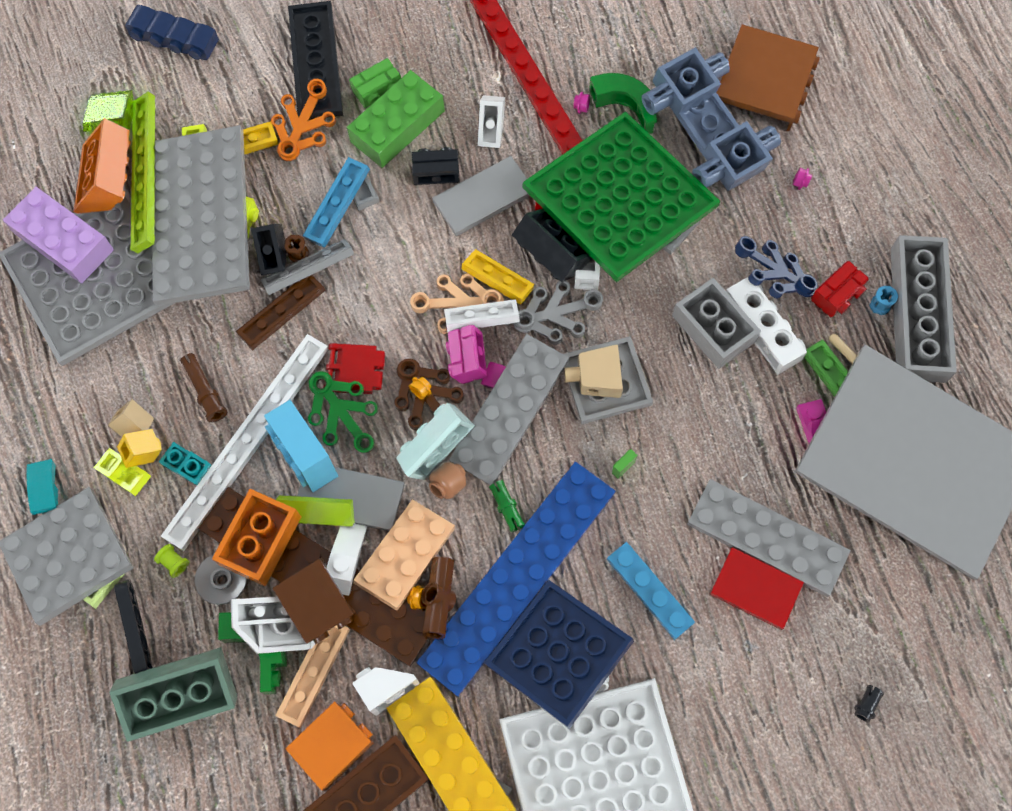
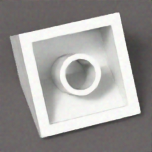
[352,667,420,716]

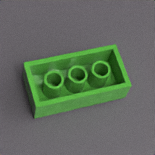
[347,70,445,168]

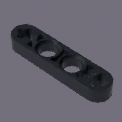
[114,580,153,674]

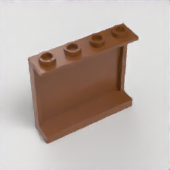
[716,24,820,132]

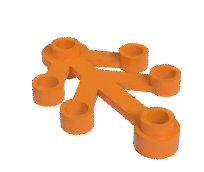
[271,79,336,161]

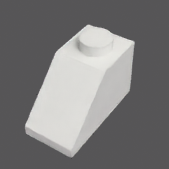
[478,95,505,148]

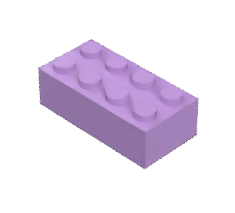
[3,187,114,284]

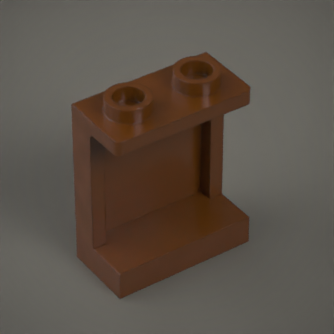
[272,558,355,644]

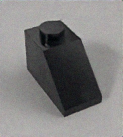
[251,224,286,276]

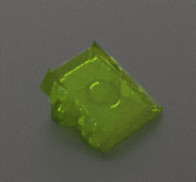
[82,90,134,134]

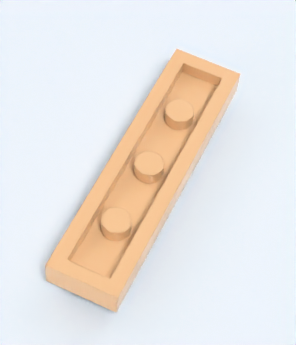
[275,626,350,728]

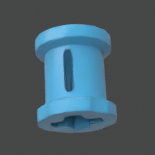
[869,286,898,315]

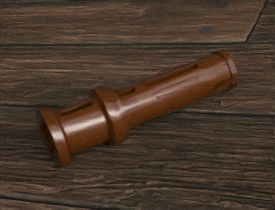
[180,353,228,423]

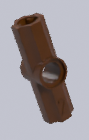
[421,556,456,640]

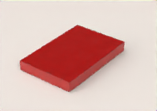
[710,547,804,630]

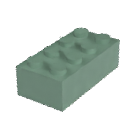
[109,647,238,742]

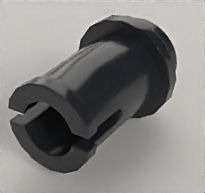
[854,685,884,722]

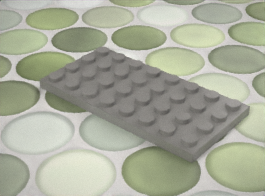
[153,125,250,306]

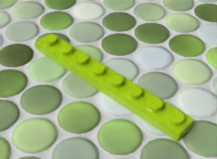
[130,91,156,253]

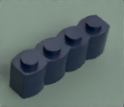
[125,5,219,60]

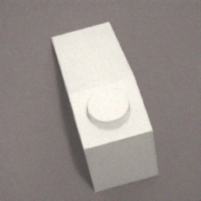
[327,523,367,596]

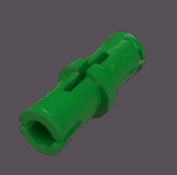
[489,480,525,532]

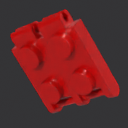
[323,343,385,395]

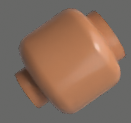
[429,462,466,499]

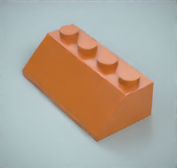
[73,118,131,213]

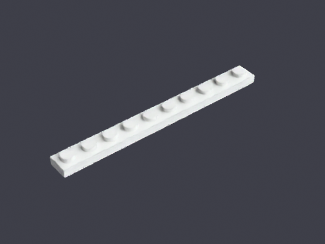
[161,334,329,551]

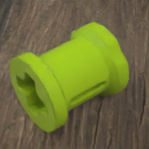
[154,544,190,578]

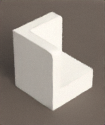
[574,261,600,290]

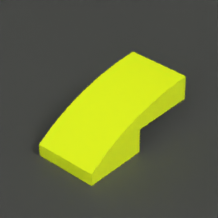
[93,448,151,496]

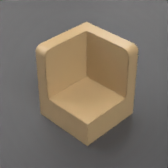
[108,399,154,437]

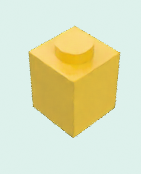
[117,429,162,468]

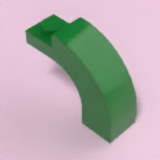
[589,73,657,134]
[218,612,287,695]

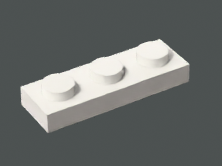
[444,299,520,332]

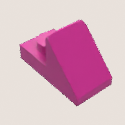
[796,399,826,444]

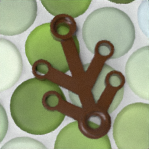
[394,359,464,431]

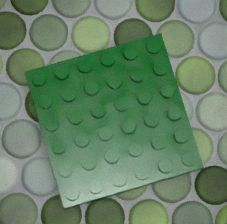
[522,111,721,283]

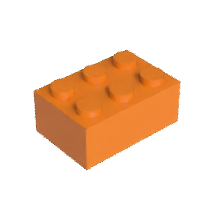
[212,489,302,586]

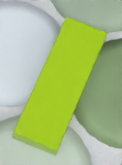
[276,495,355,527]

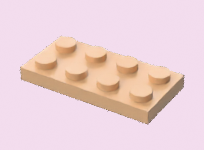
[353,499,455,611]

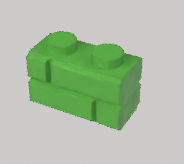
[349,58,401,108]

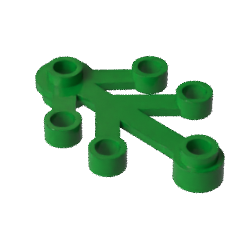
[308,371,378,453]

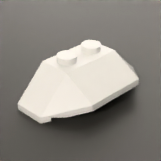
[231,597,315,654]

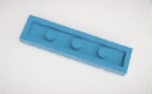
[303,157,370,248]
[606,542,695,640]

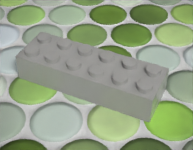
[891,235,957,383]

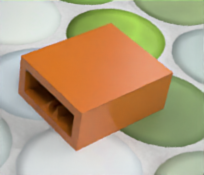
[285,701,374,791]

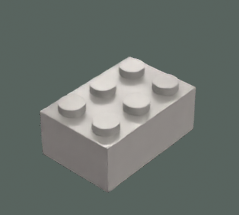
[672,278,761,369]

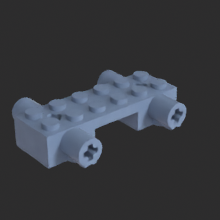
[642,47,781,191]

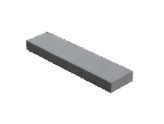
[261,240,354,295]

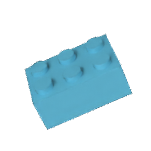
[264,400,339,492]

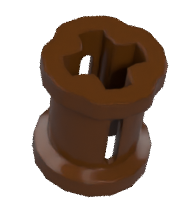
[284,235,309,263]

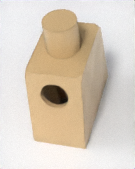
[564,345,623,398]

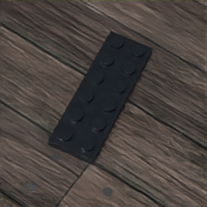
[288,1,344,120]

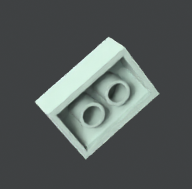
[396,402,475,480]

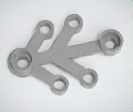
[513,281,603,345]

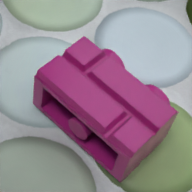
[446,325,487,384]

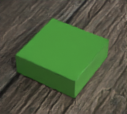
[612,449,638,479]

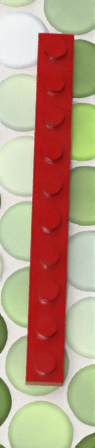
[470,0,583,155]

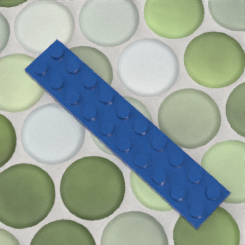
[416,461,616,697]

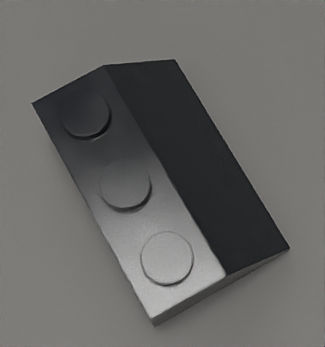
[512,208,593,282]

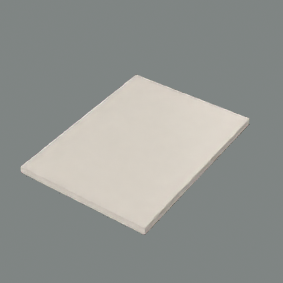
[499,678,693,811]

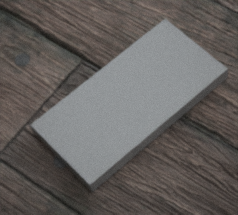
[432,156,530,236]
[297,467,405,531]

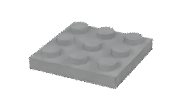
[564,336,653,425]

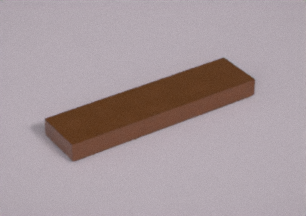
[236,275,326,351]

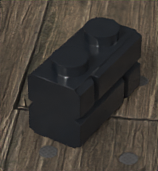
[412,147,460,185]

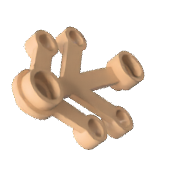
[410,274,504,334]

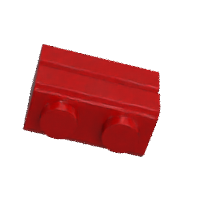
[811,261,869,318]

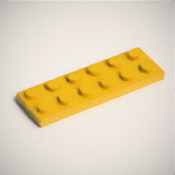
[386,676,517,811]

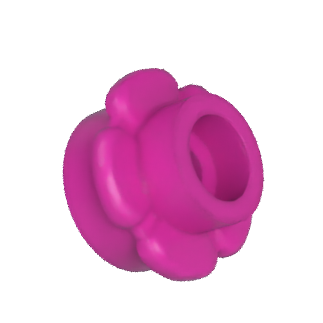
[574,91,590,114]
[792,167,812,190]

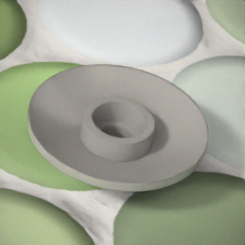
[195,554,247,605]

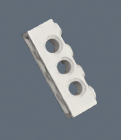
[726,277,807,375]

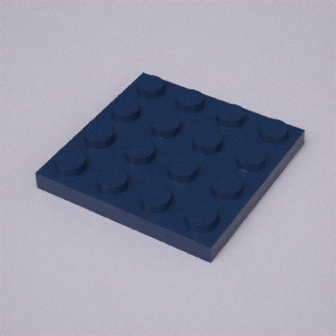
[484,580,634,729]

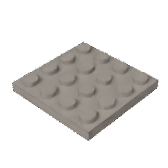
[0,487,134,626]

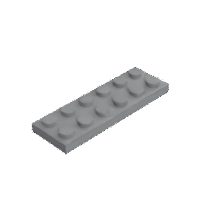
[449,334,570,485]
[687,479,851,597]

